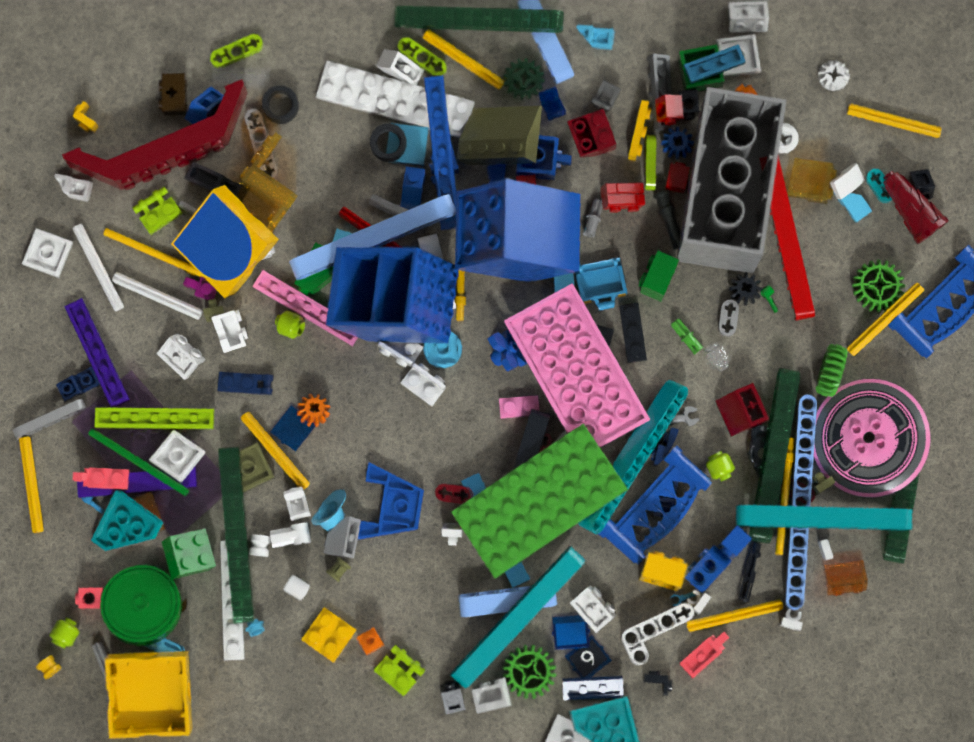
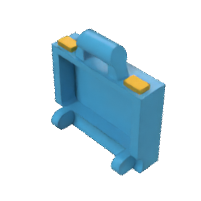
[575,257,627,311]

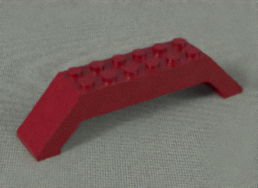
[62,79,248,190]

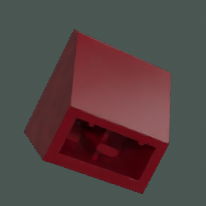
[567,109,617,158]
[715,383,769,437]

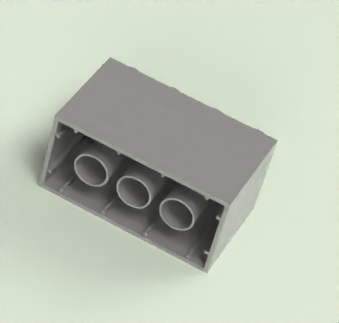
[676,87,786,274]

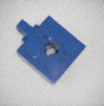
[516,135,572,180]

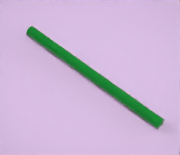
[88,428,189,496]

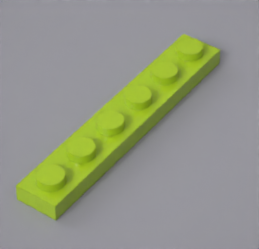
[95,408,215,429]

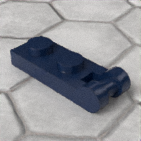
[217,372,274,395]

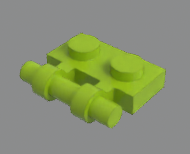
[132,187,183,235]
[373,645,426,697]

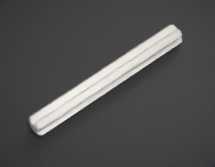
[73,224,124,311]
[112,272,203,320]

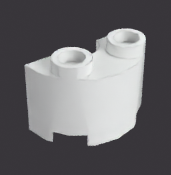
[211,310,248,353]
[472,678,511,713]

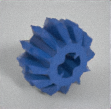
[661,126,694,160]

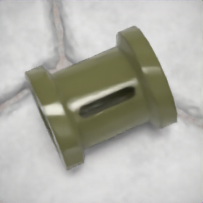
[325,557,352,583]

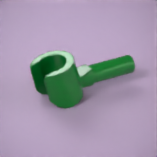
[761,285,779,313]

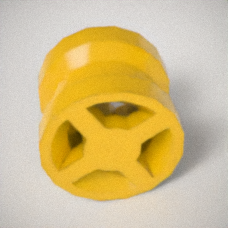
[36,655,62,680]

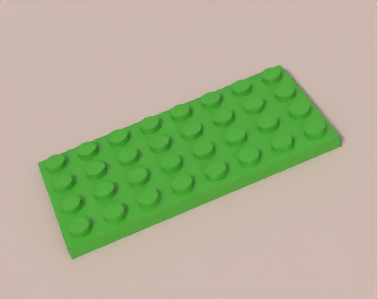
[452,423,628,579]

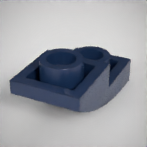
[56,366,100,402]
[651,428,679,467]

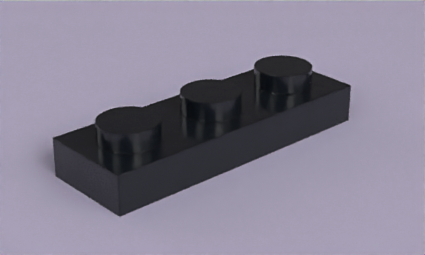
[619,303,647,363]

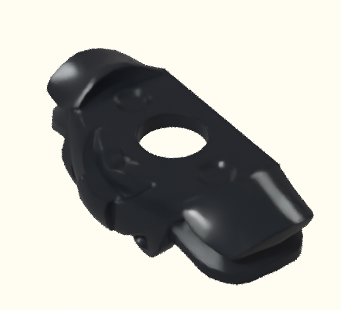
[747,425,776,483]

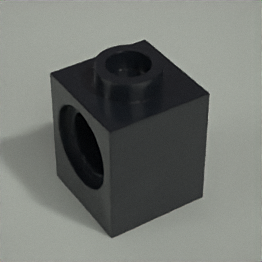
[677,89,699,120]

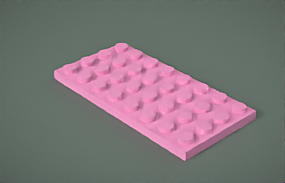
[504,283,650,448]

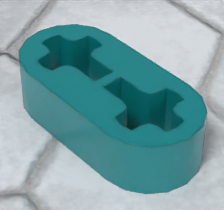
[866,169,892,203]

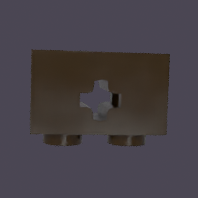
[159,73,187,116]

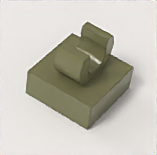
[203,299,225,322]
[812,471,836,496]

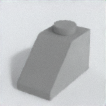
[324,516,361,559]

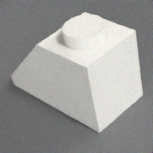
[376,49,424,85]

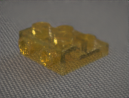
[787,158,837,204]

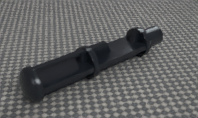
[738,542,762,603]

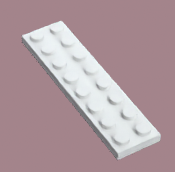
[316,61,474,138]

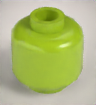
[275,310,305,339]
[706,451,735,482]
[49,618,79,649]

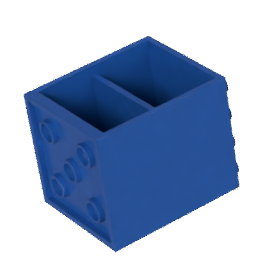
[455,179,581,282]
[326,247,458,344]

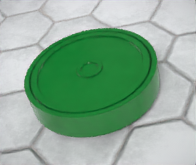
[100,565,182,646]

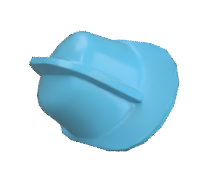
[311,489,346,532]

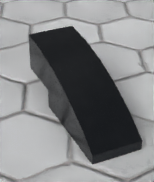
[184,162,248,202]

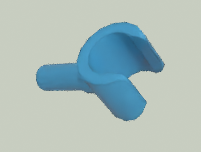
[82,497,105,514]
[670,592,696,606]

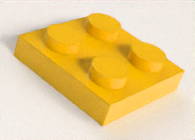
[301,607,357,663]

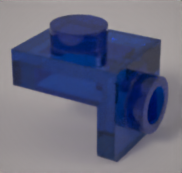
[538,86,566,121]

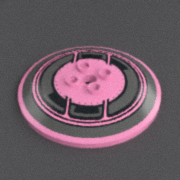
[814,379,931,497]

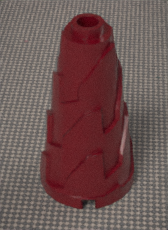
[883,171,949,245]

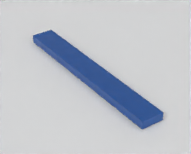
[424,75,457,231]

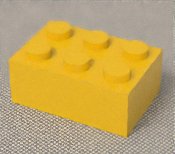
[639,551,688,591]

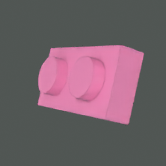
[499,395,539,419]

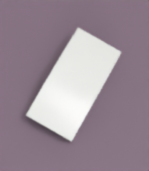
[830,163,864,199]

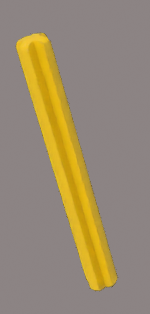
[423,29,505,90]
[847,104,942,138]
[847,282,924,356]
[241,412,310,490]
[19,436,44,533]
[686,599,783,632]

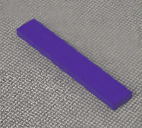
[64,298,130,408]
[77,467,197,498]

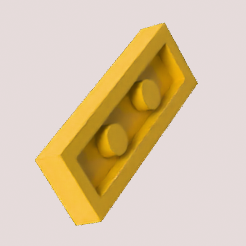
[628,100,652,161]

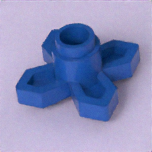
[487,329,527,372]

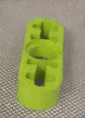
[210,34,263,68]
[398,37,447,76]
[645,135,656,190]

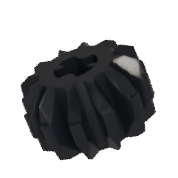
[729,272,763,306]

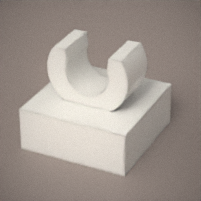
[442,523,464,545]
[686,590,711,614]
[780,609,803,631]

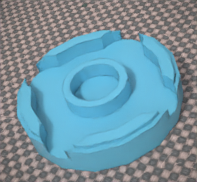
[423,332,462,369]

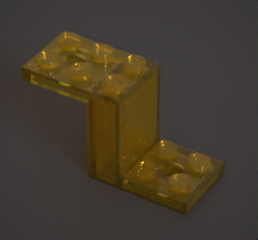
[239,132,298,232]

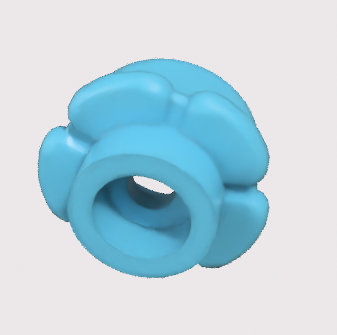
[245,619,265,637]

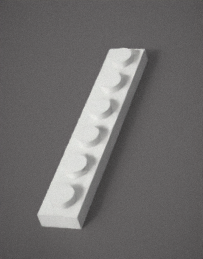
[220,540,245,660]

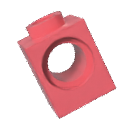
[75,588,104,609]

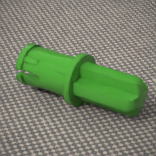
[671,318,703,355]

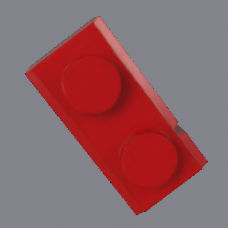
[601,182,645,213]

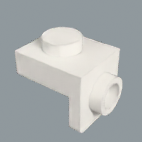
[283,487,311,521]

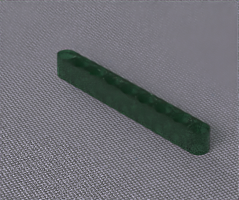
[394,5,564,33]
[749,368,800,544]
[218,446,254,624]

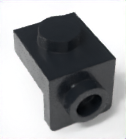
[643,670,672,696]

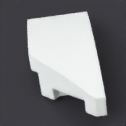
[54,174,93,202]

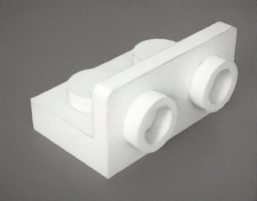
[728,1,769,33]
[157,334,205,380]
[378,341,424,367]
[401,363,446,407]
[570,585,617,633]

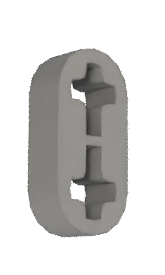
[718,300,739,337]

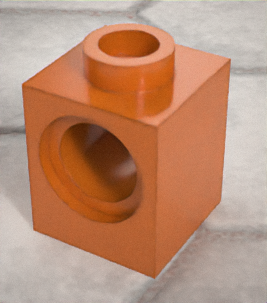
[356,627,385,656]

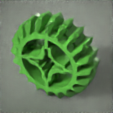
[852,260,905,312]
[815,344,848,397]
[503,645,556,699]

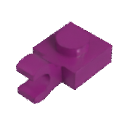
[183,277,217,301]

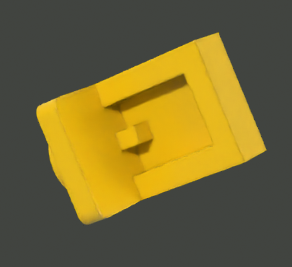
[73,101,98,133]

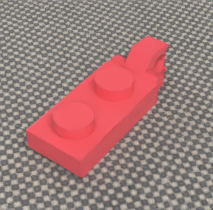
[73,467,130,490]
[679,632,730,679]

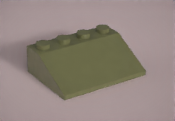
[457,105,542,165]

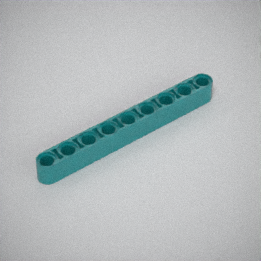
[578,380,688,534]
[736,505,912,530]
[450,546,586,689]

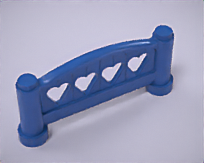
[887,244,974,359]
[598,445,712,565]

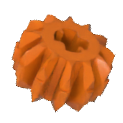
[297,393,330,427]

